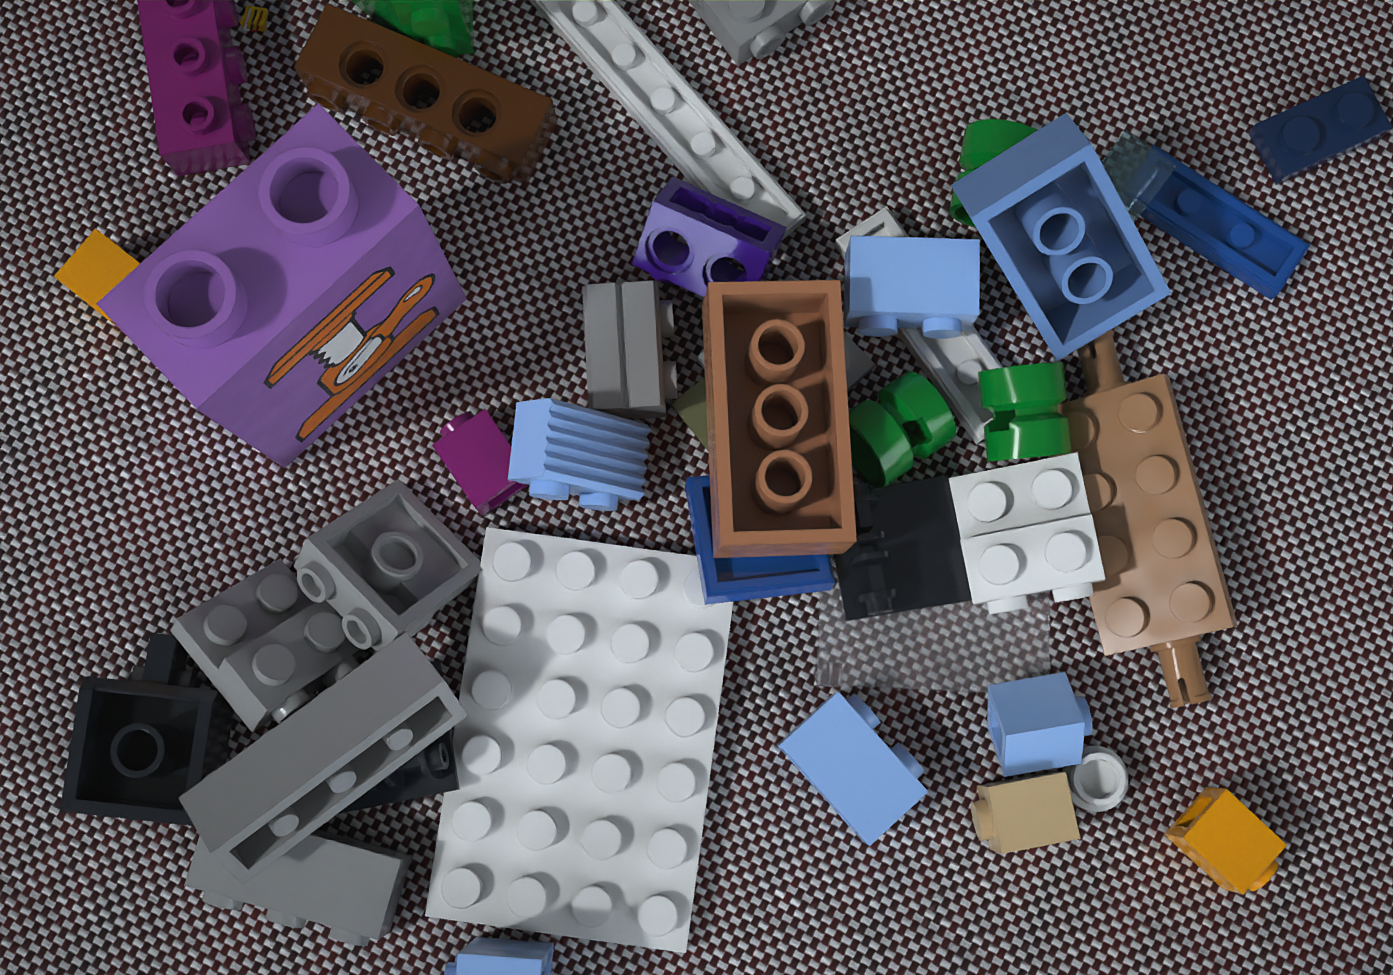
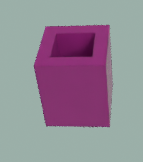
[432,409,529,516]

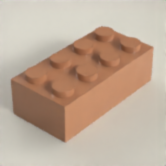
[702,280,857,558]

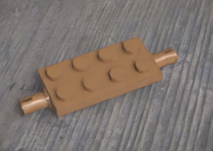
[1052,329,1238,708]

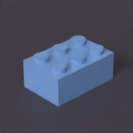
[951,113,1172,361]

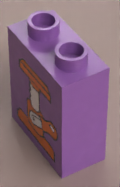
[96,103,467,468]

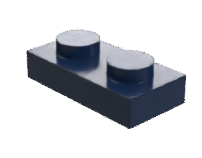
[1248,75,1393,185]

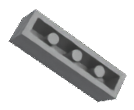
[179,632,468,885]

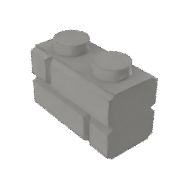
[582,281,678,419]

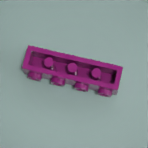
[137,0,256,176]

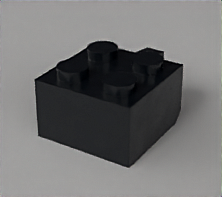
[59,632,234,826]

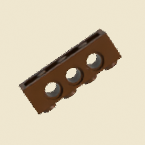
[294,3,557,186]

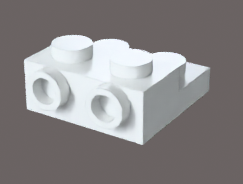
[949,452,1105,615]

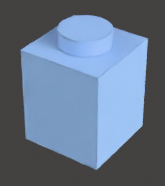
[987,672,1092,777]

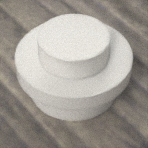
[1062,746,1128,812]

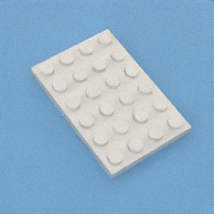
[425,527,733,953]

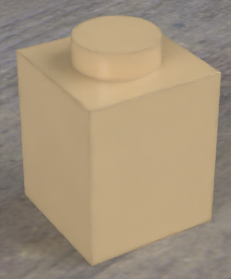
[971,771,1081,854]

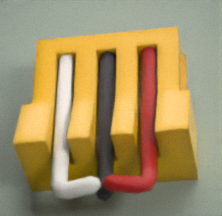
[239,5,268,33]

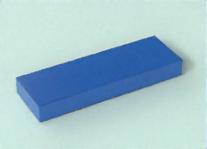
[1119,145,1310,300]

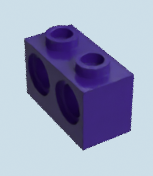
[632,177,787,297]

